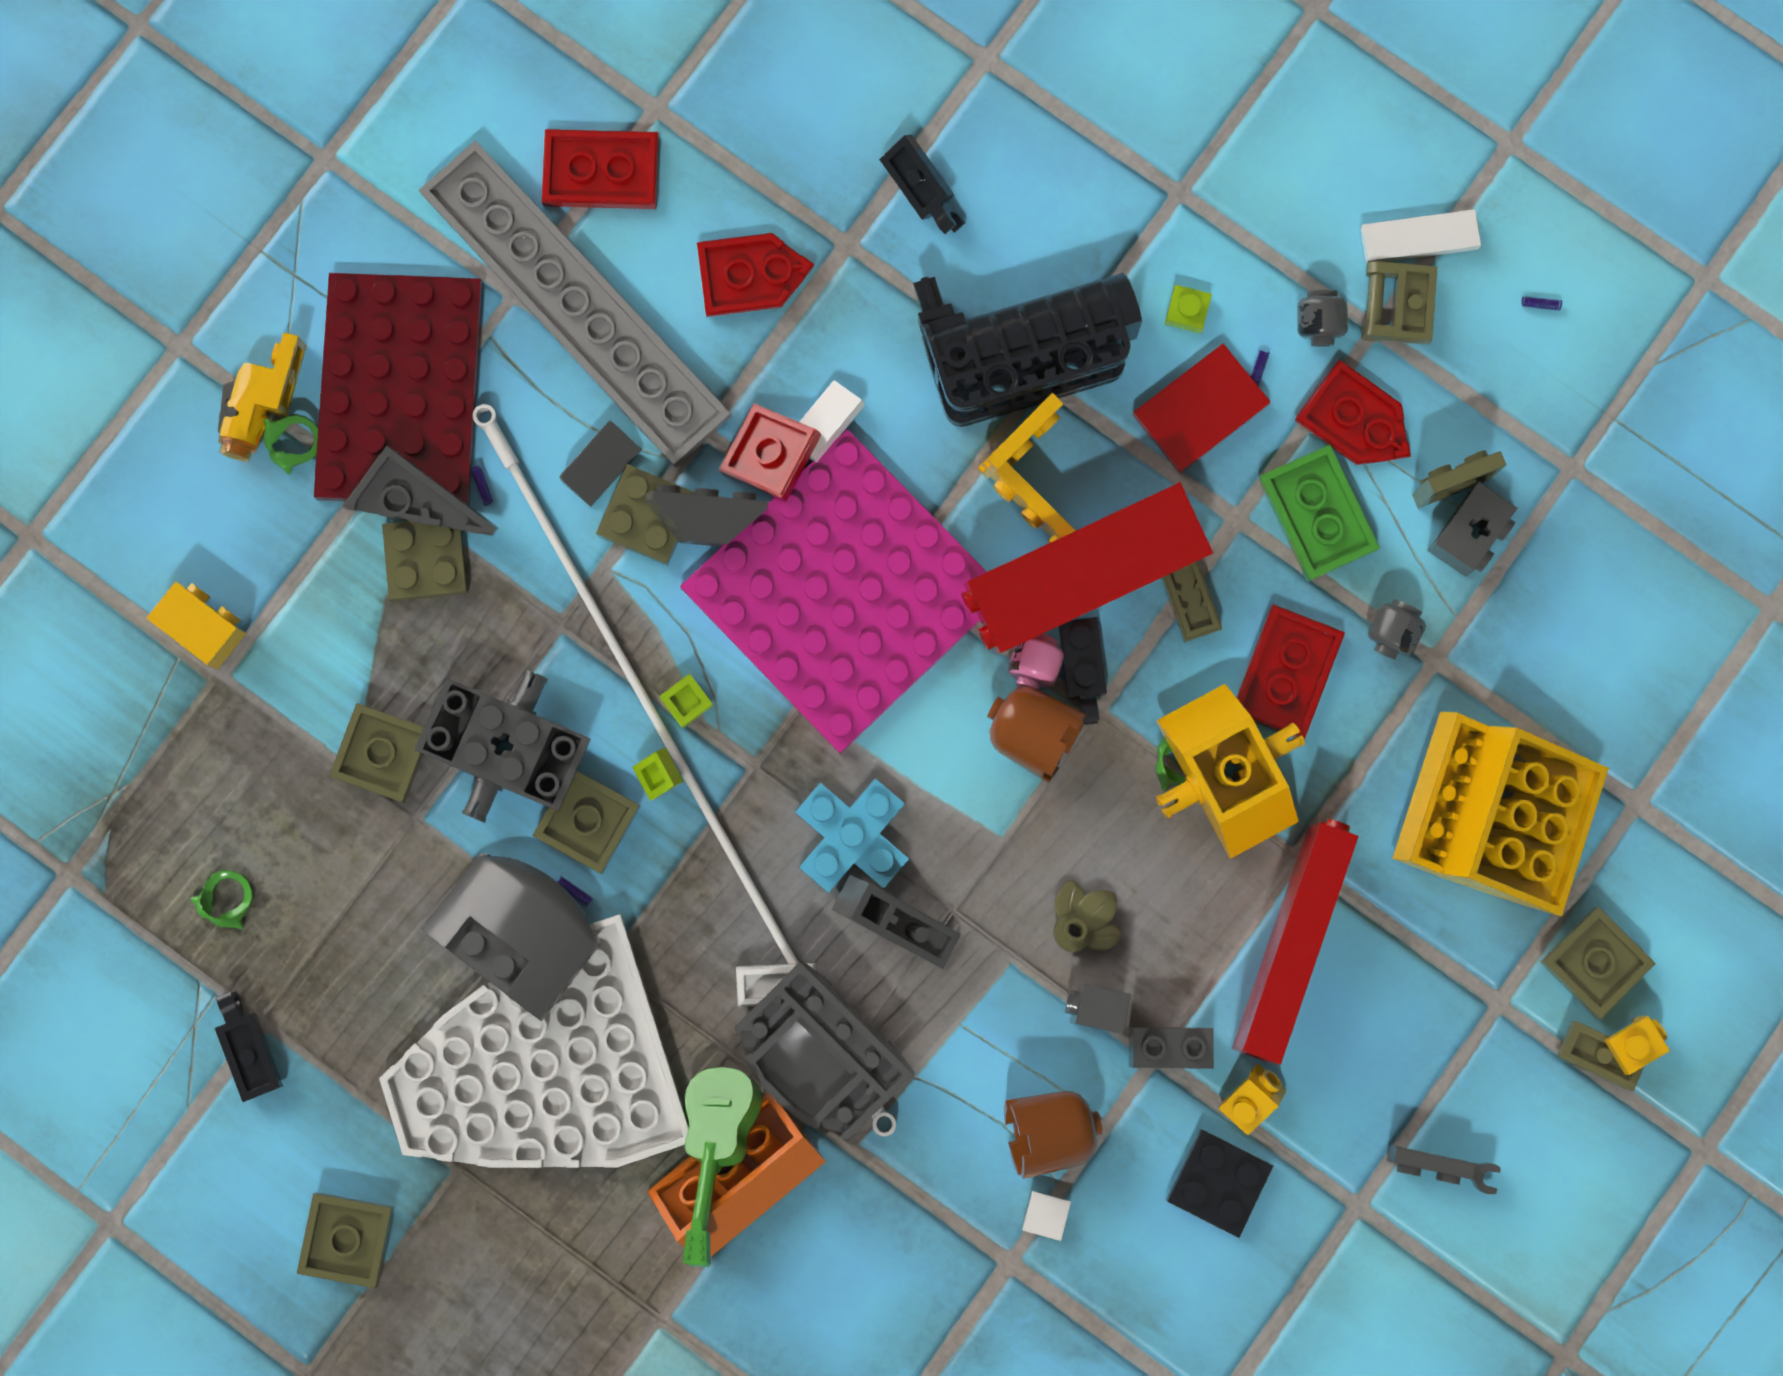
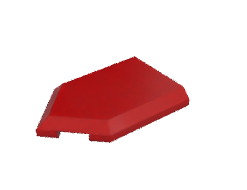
[697,233,815,317]
[1294,359,1411,465]

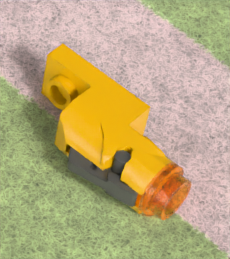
[218,332,307,462]

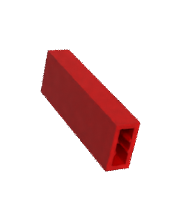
[961,482,1214,655]
[1232,819,1359,1065]

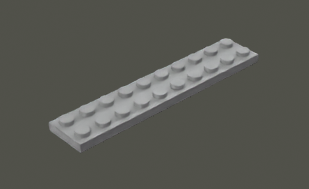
[419,140,732,467]

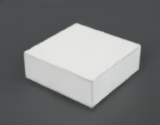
[1022,1190,1071,1241]

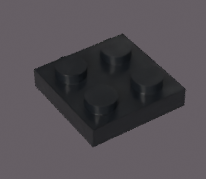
[1166,1129,1273,1238]

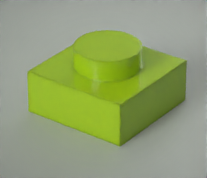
[1165,285,1212,334]
[659,673,714,729]
[632,747,684,801]

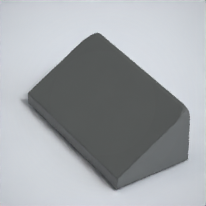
[559,420,642,507]

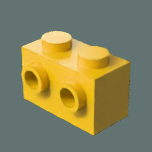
[146,581,247,670]

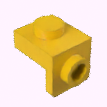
[1604,1016,1670,1075]
[1218,1064,1286,1135]

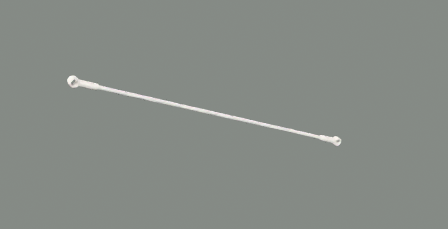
[473,404,896,1136]

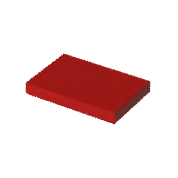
[542,129,659,209]
[1132,344,1271,474]
[1236,604,1345,740]

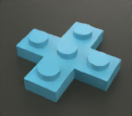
[795,778,909,893]

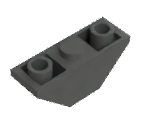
[645,485,768,547]

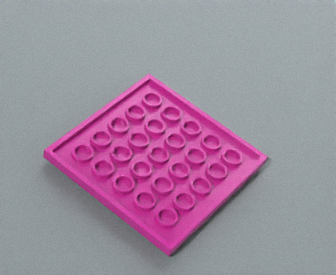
[680,429,987,754]

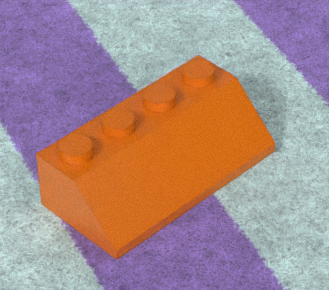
[647,1092,826,1256]

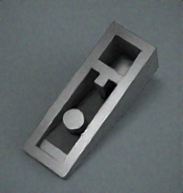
[831,875,961,969]

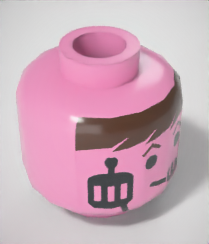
[1008,634,1064,690]

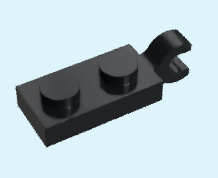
[879,134,966,234]
[1058,617,1107,725]
[215,991,283,1102]

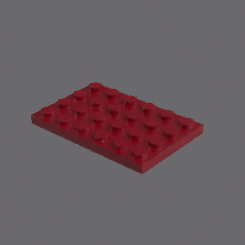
[313,273,483,506]

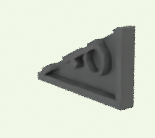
[343,446,499,536]

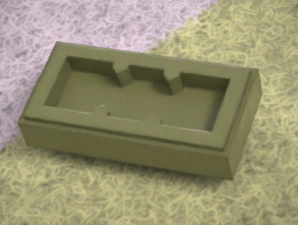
[1161,561,1223,643]

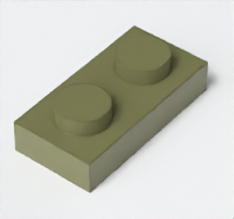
[1557,1021,1644,1091]

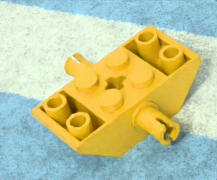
[1155,684,1305,859]

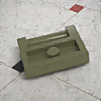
[1361,261,1438,345]

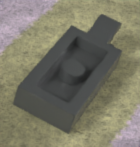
[1386,1145,1501,1194]

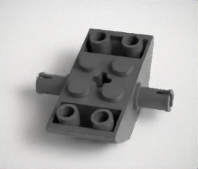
[414,669,591,823]

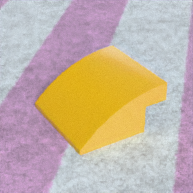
[1392,712,1609,916]

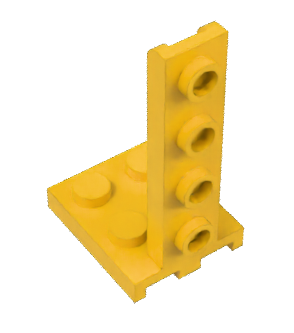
[977,393,1076,543]

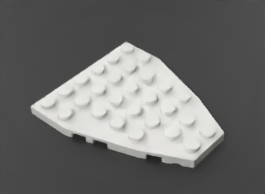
[379,914,689,1168]

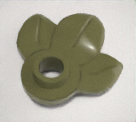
[1053,880,1122,952]

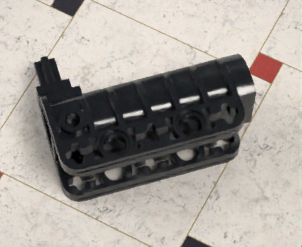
[913,273,1142,427]

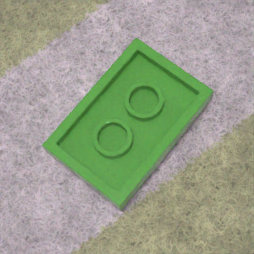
[1258,445,1380,582]

